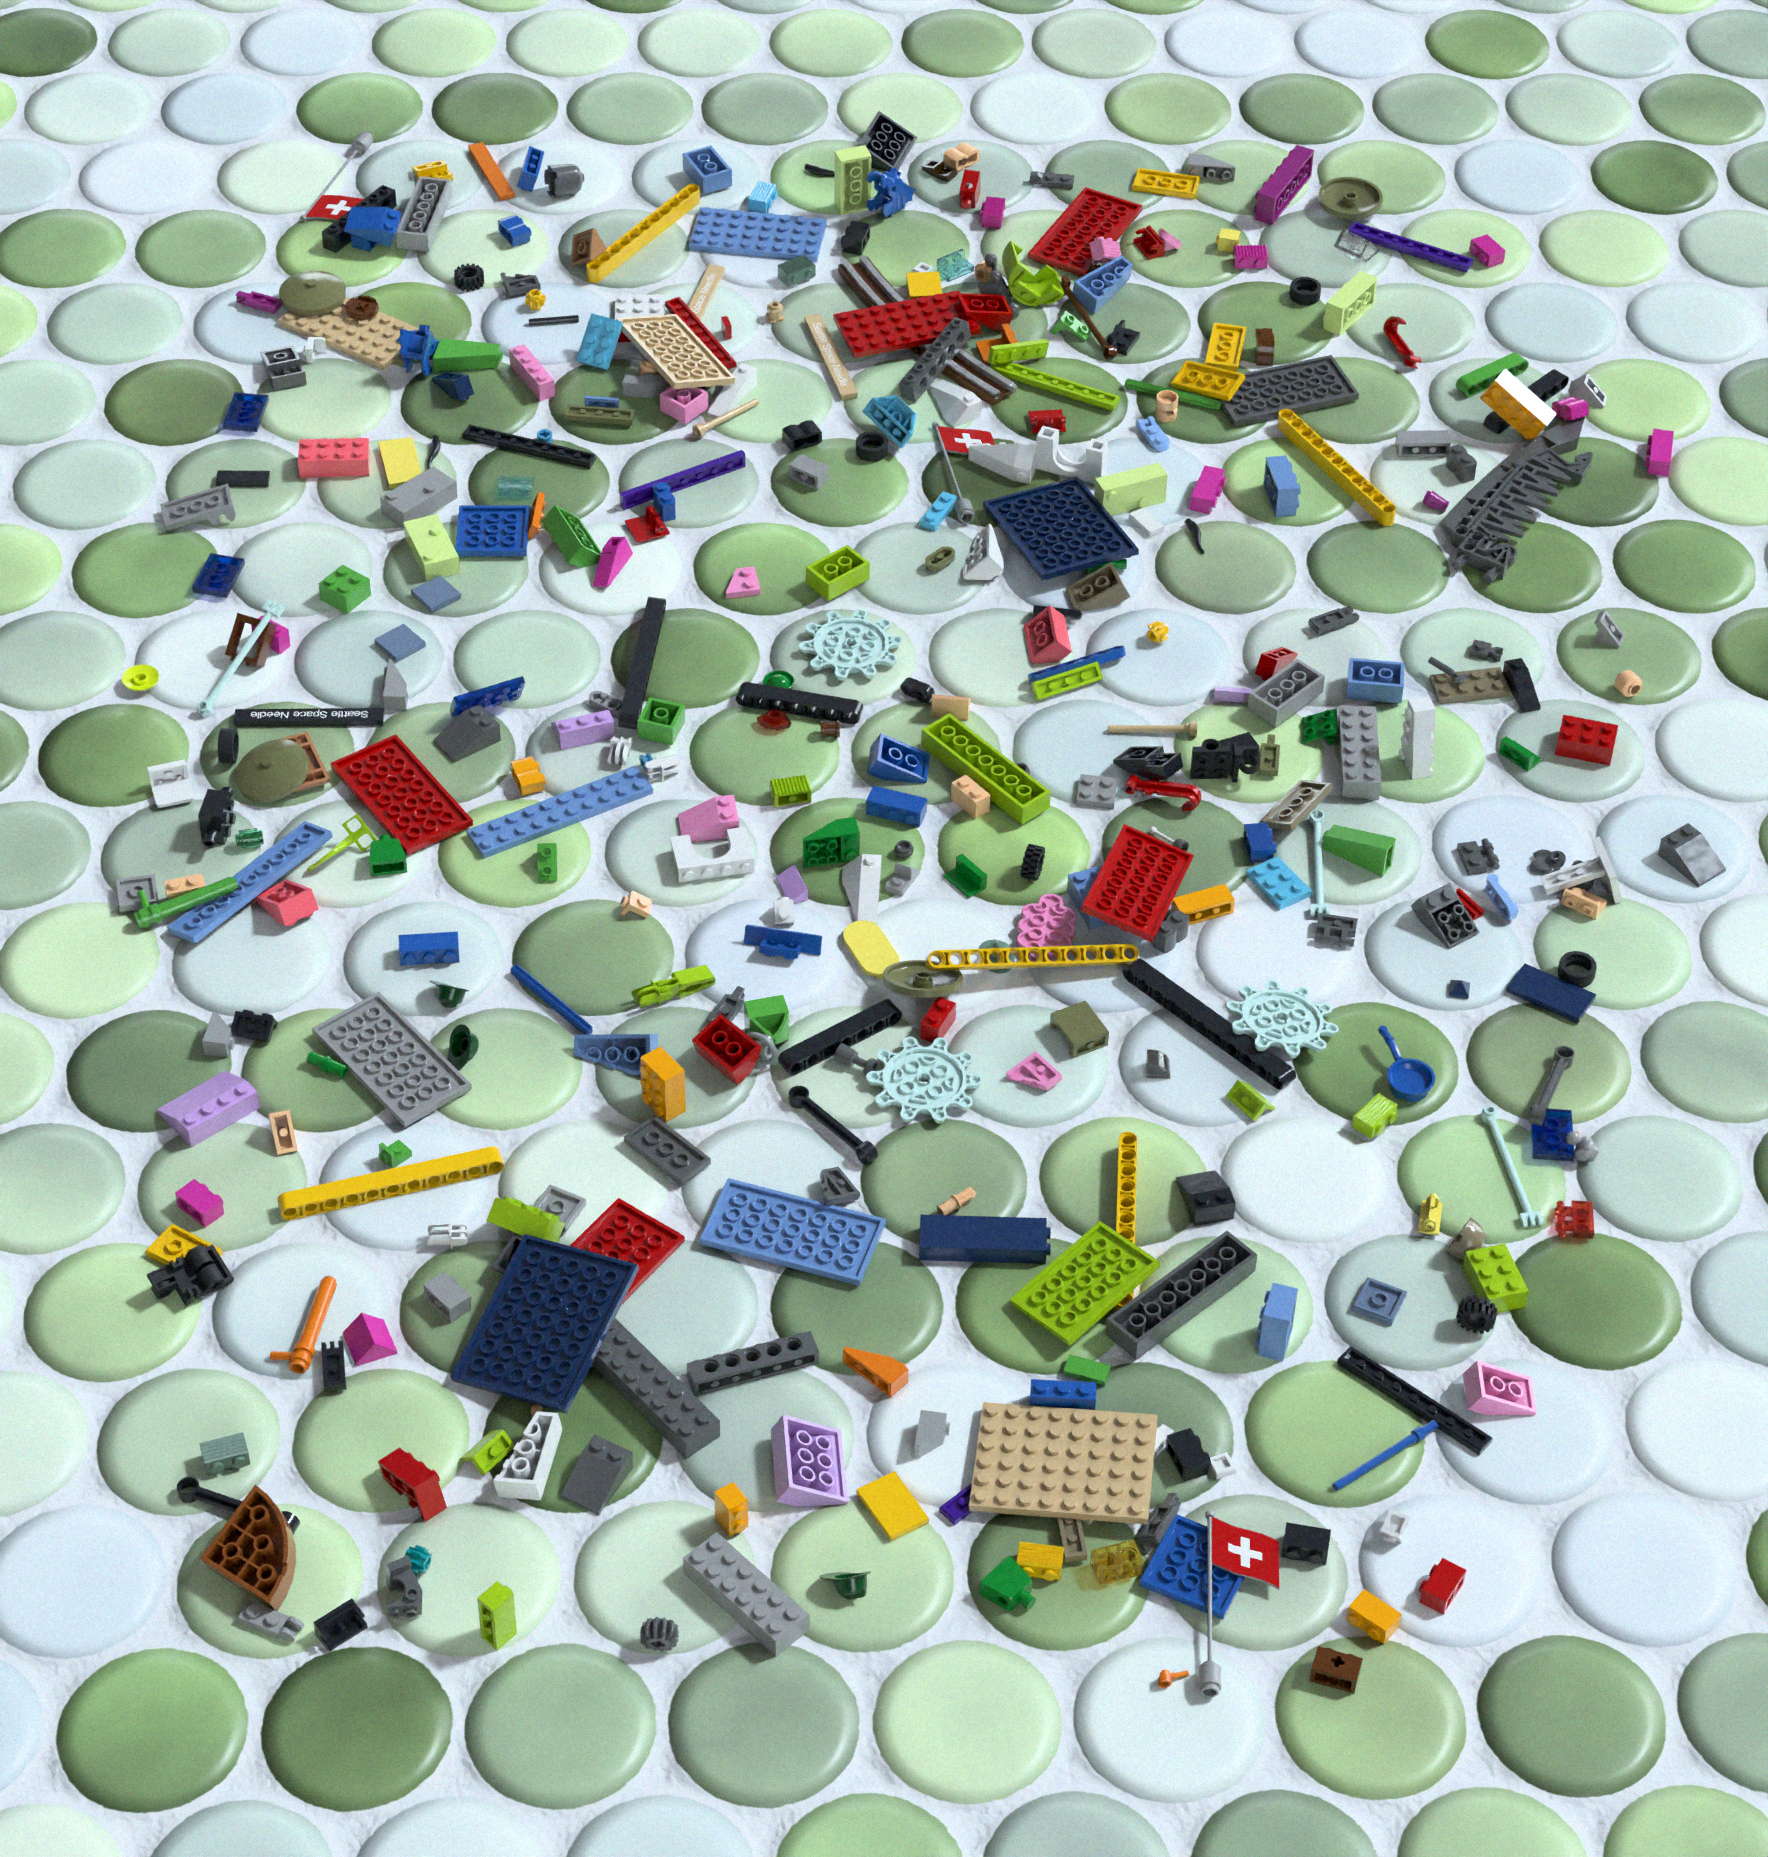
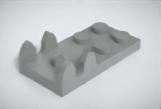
[160,484,236,531]

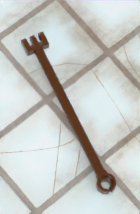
[1060,275,1117,359]

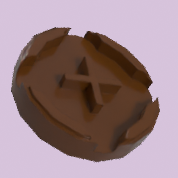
[345,295,379,320]

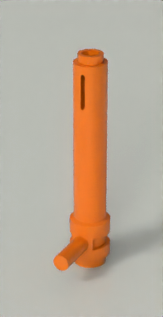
[270,1276,337,1374]

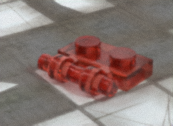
[1554,1200,1594,1239]

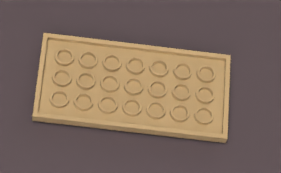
[278,297,419,370]
[617,314,735,390]

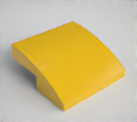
[412,160,454,181]

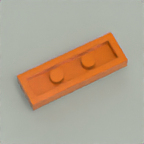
[528,492,546,540]

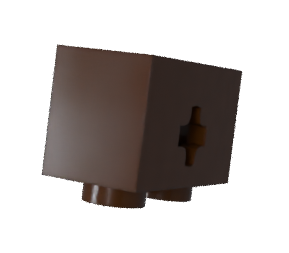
[1309,1646,1363,1693]

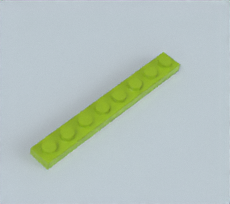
[990,362,1120,411]

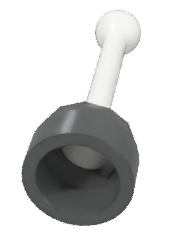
[1149,827,1189,852]

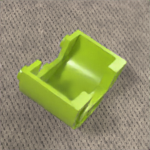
[1002,240,1064,307]

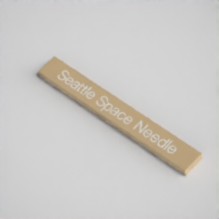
[688,264,725,321]
[804,314,857,400]

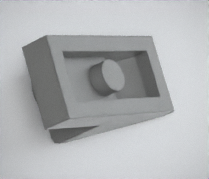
[1594,610,1625,648]
[885,862,920,897]

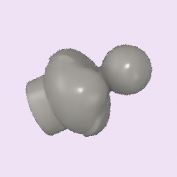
[1566,1131,1599,1162]

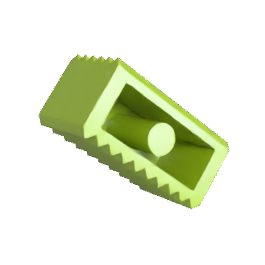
[770,774,812,807]
[1352,1093,1398,1139]

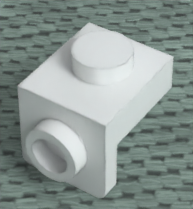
[303,337,326,363]
[773,897,795,925]
[1379,1509,1411,1544]

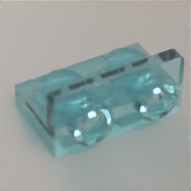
[936,249,974,282]
[497,476,535,499]

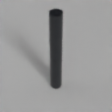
[529,315,579,326]

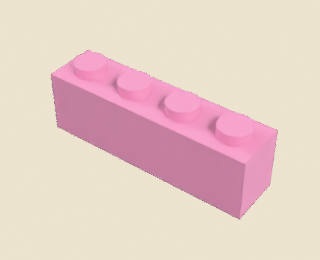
[509,344,555,402]

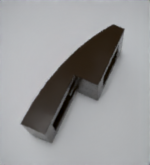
[921,159,958,182]

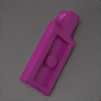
[236,291,282,314]

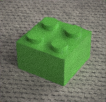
[318,565,371,614]
[637,697,685,745]

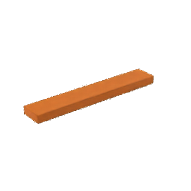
[468,142,515,201]

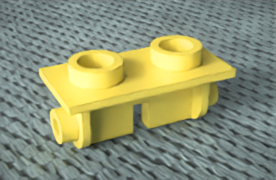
[1418,1193,1443,1236]

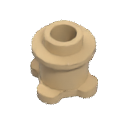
[765,301,785,323]

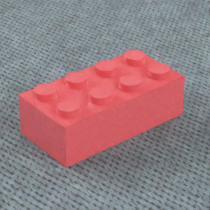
[298,437,370,478]

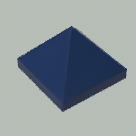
[1449,980,1470,999]

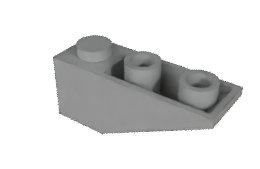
[1187,153,1236,181]
[380,659,408,711]

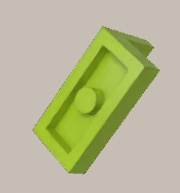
[1226,1080,1276,1121]
[460,1429,515,1475]

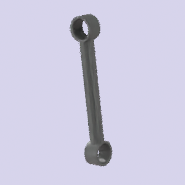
[1529,1046,1575,1127]

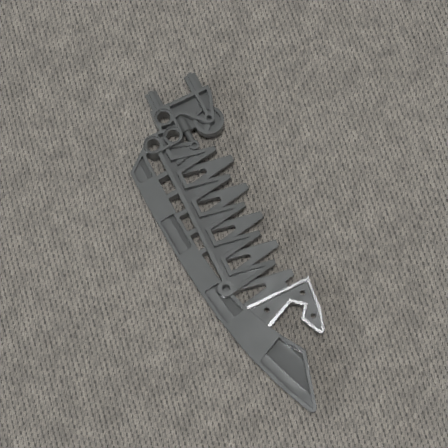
[1442,416,1593,584]

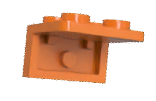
[976,324,1019,364]

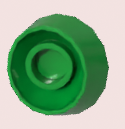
[763,670,795,689]

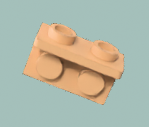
[1561,886,1607,919]

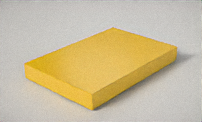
[145,1224,222,1266]
[856,1471,929,1541]

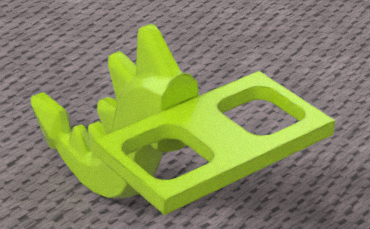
[307,813,377,872]

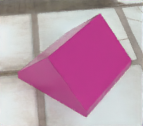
[343,1312,398,1367]

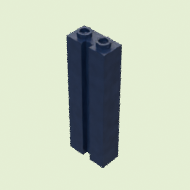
[919,1214,1051,1264]

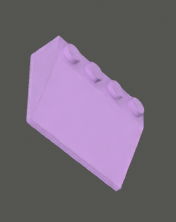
[157,1071,260,1148]
[771,1415,848,1507]

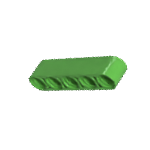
[1456,352,1529,397]

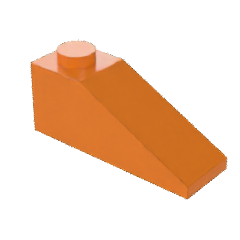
[843,1347,909,1398]

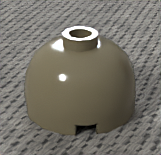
[1446,1218,1486,1260]

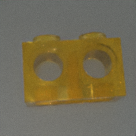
[1090,1539,1143,1585]

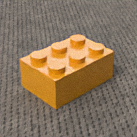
[640,1046,686,1122]

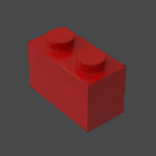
[920,997,956,1043]
[1418,1558,1467,1615]

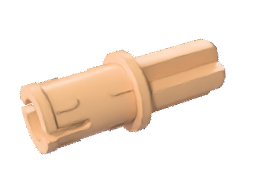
[936,1187,976,1215]

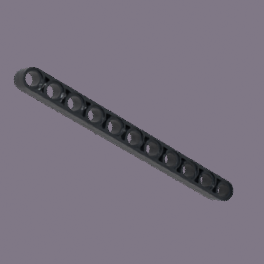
[618,596,666,730]
[1122,958,1296,1090]

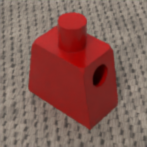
[959,169,980,210]

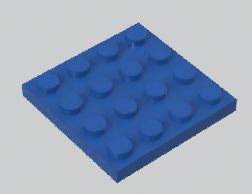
[455,505,530,557]
[1140,1514,1245,1620]

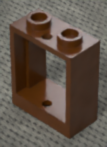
[225,613,277,668]

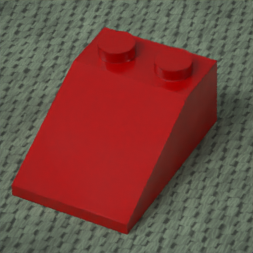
[956,293,1013,331]

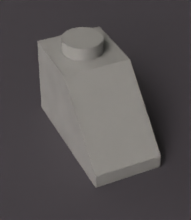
[1568,373,1607,408]
[202,1012,235,1057]
[914,1410,950,1459]

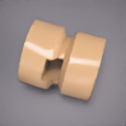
[1155,390,1179,423]

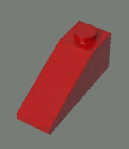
[1255,647,1298,681]

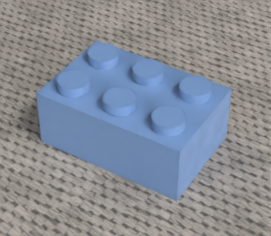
[682,145,732,194]
[1263,455,1301,517]
[1346,658,1405,703]
[1067,866,1109,930]
[1255,1283,1298,1361]

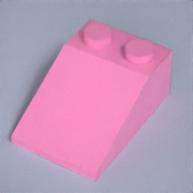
[678,795,739,842]
[1463,1360,1536,1415]

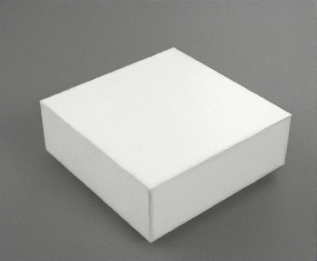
[912,262,935,272]
[1209,1452,1237,1480]

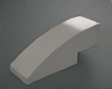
[622,373,671,398]

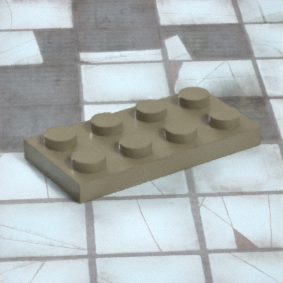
[1429,667,1511,705]
[1260,780,1333,831]

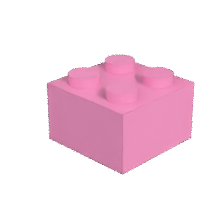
[660,386,708,425]

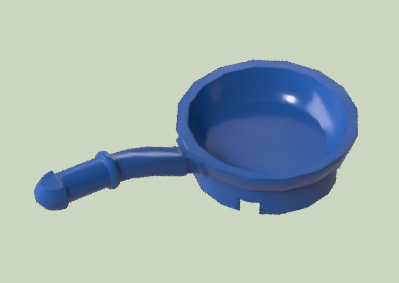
[1378,1025,1435,1102]

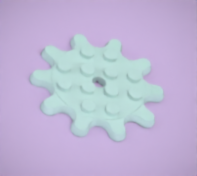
[799,609,903,680]
[1226,980,1339,1059]
[866,1037,983,1123]

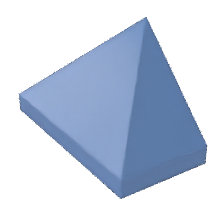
[585,396,619,408]

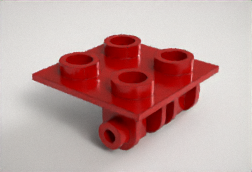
[1028,409,1066,434]
[624,506,670,543]

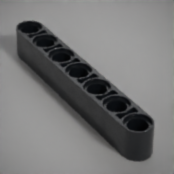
[1483,369,1569,434]
[736,682,863,724]
[778,999,902,1076]

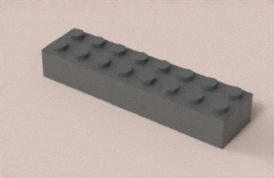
[1105,1231,1257,1360]
[591,1318,720,1459]

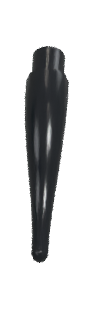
[805,163,835,176]
[427,435,441,469]
[1184,518,1205,554]

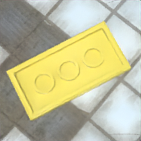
[378,437,422,489]

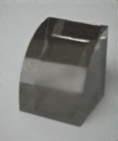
[1146,1049,1170,1079]

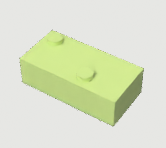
[834,145,872,215]
[1323,271,1377,336]
[1094,463,1168,516]
[403,514,460,581]

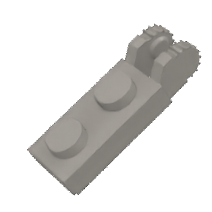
[238,1600,304,1642]

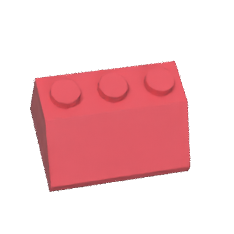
[1024,605,1072,664]

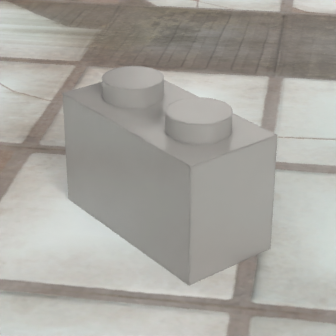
[789,454,829,491]
[423,1271,472,1323]

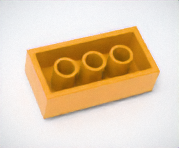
[1480,369,1556,441]

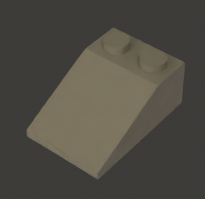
[1065,562,1131,611]

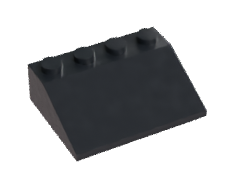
[856,111,918,172]

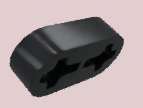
[900,677,935,702]

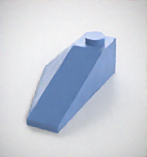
[574,1034,658,1075]

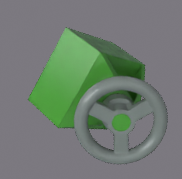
[744,995,789,1065]

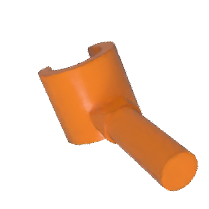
[1158,1669,1189,1688]

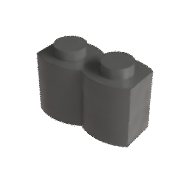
[1446,444,1477,483]
[1153,910,1190,954]

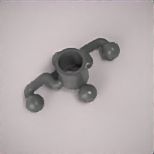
[978,253,1019,316]

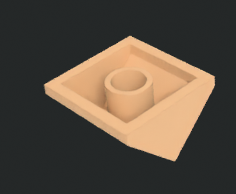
[931,694,971,721]

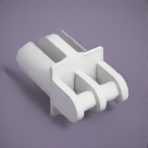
[607,736,632,766]
[645,755,679,782]
[428,1220,467,1249]

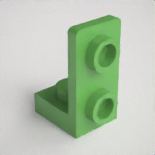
[1050,311,1091,341]
[537,843,557,882]

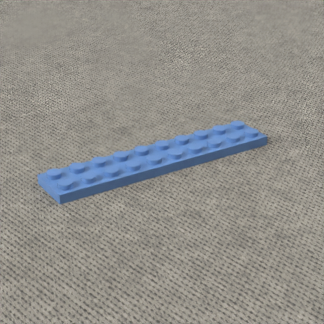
[466,766,653,859]
[167,821,333,943]

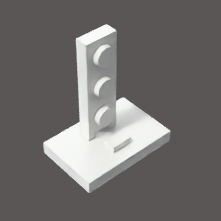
[1540,836,1622,904]

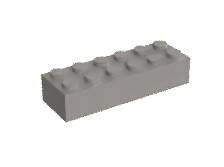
[396,176,452,252]
[1337,705,1381,799]
[683,1532,810,1657]

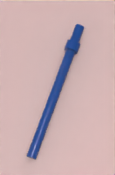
[1332,1420,1438,1491]

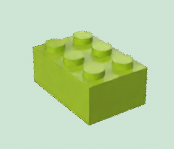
[806,545,870,601]
[486,1196,565,1243]
[1462,1243,1529,1313]

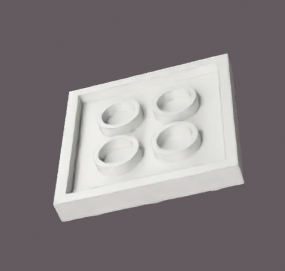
[615,294,665,320]

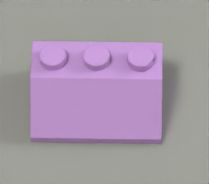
[551,710,615,750]

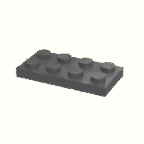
[624,1115,711,1186]

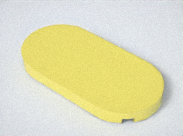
[843,920,900,979]

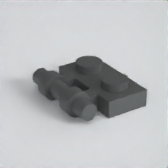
[1457,838,1500,875]
[1315,913,1358,948]

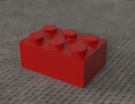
[1555,715,1619,766]

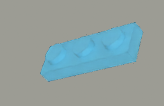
[919,491,958,531]

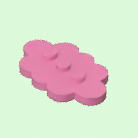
[1016,894,1077,962]

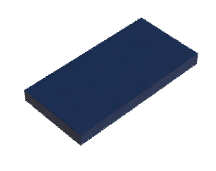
[1507,963,1596,1023]

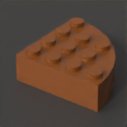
[200,1485,296,1611]

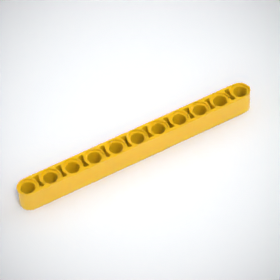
[586,184,700,283]
[1277,409,1396,526]
[924,944,1139,971]
[1113,1132,1137,1313]
[277,1146,504,1220]

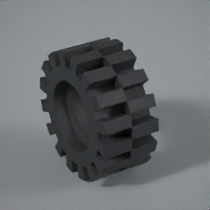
[454,263,484,292]
[1021,844,1045,881]
[1456,1295,1497,1334]

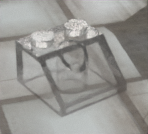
[1334,229,1380,263]

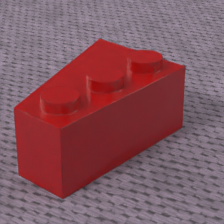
[378,1448,447,1522]

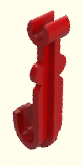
[1383,316,1422,369]
[1124,775,1202,811]

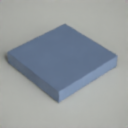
[411,575,461,613]
[374,624,426,662]
[1352,1277,1407,1326]

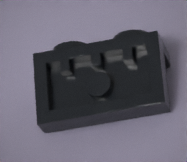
[1107,320,1140,356]
[231,1010,278,1043]

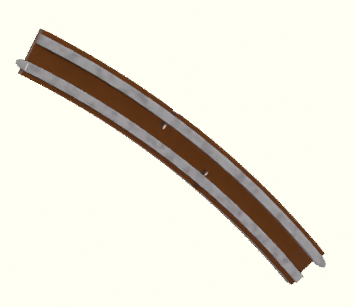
[838,255,1017,406]

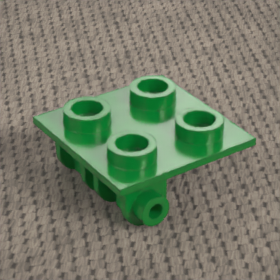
[1302,708,1338,745]

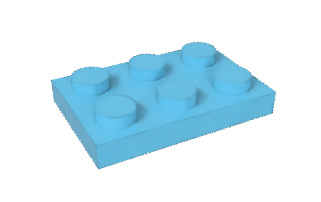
[576,313,623,371]
[1246,856,1312,910]

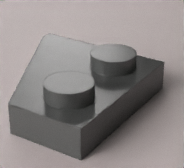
[500,272,541,296]
[820,1167,860,1206]

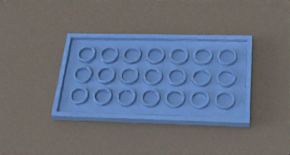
[689,207,827,262]
[700,1178,886,1286]

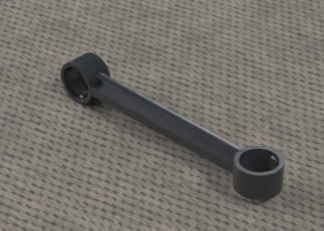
[789,1086,878,1165]
[177,1477,300,1534]

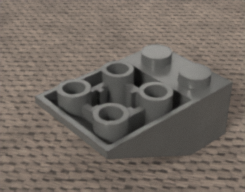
[1411,883,1480,948]

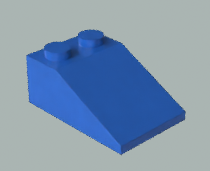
[344,207,402,248]
[867,733,930,783]

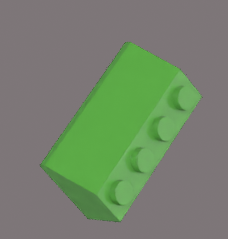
[542,505,602,568]

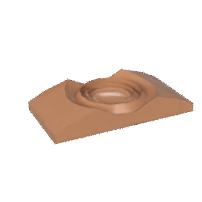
[281,732,331,792]

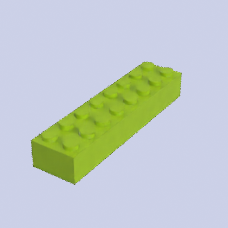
[921,713,1051,825]

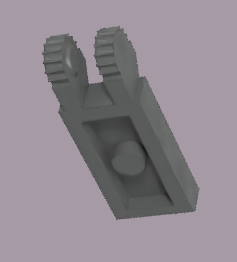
[1308,606,1360,635]

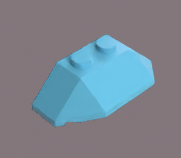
[862,395,917,448]

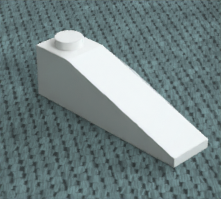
[928,379,982,428]

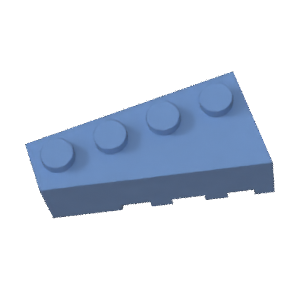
[1073,255,1133,314]

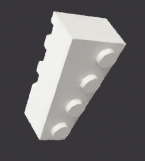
[1399,696,1436,780]
[493,1411,563,1500]

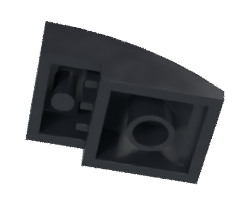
[1113,746,1183,780]

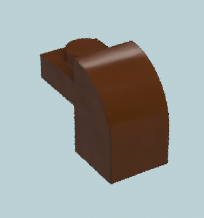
[1255,328,1274,366]

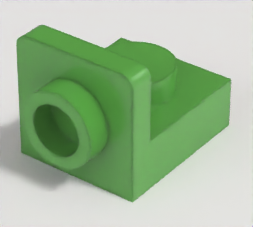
[378,1139,412,1168]

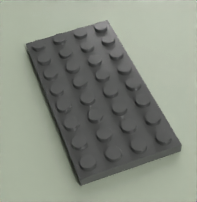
[1216,355,1359,426]

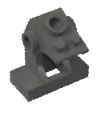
[386,1555,423,1619]

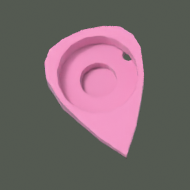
[1158,228,1183,251]

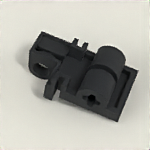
[1190,739,1259,782]
[147,1244,234,1306]

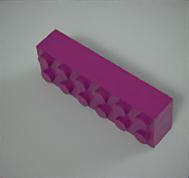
[1254,145,1314,225]

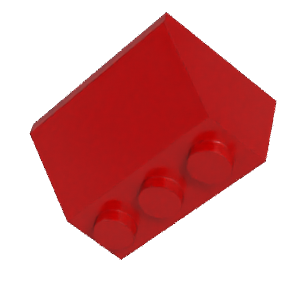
[692,1013,762,1085]

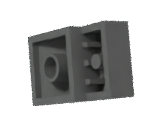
[260,346,307,391]

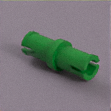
[306,1051,348,1078]

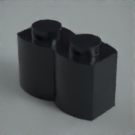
[782,420,822,451]

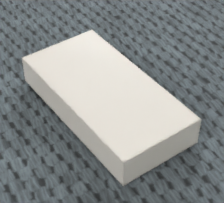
[1129,507,1164,537]

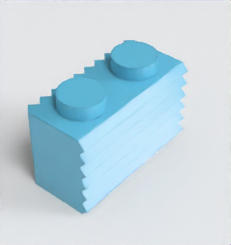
[748,181,778,213]

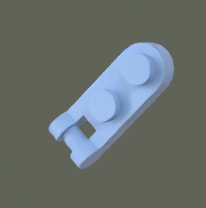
[1136,416,1170,452]
[1485,874,1519,921]

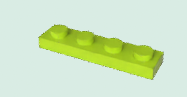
[988,339,1049,364]
[1031,661,1103,700]

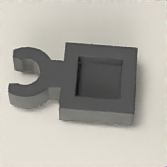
[1469,639,1503,661]

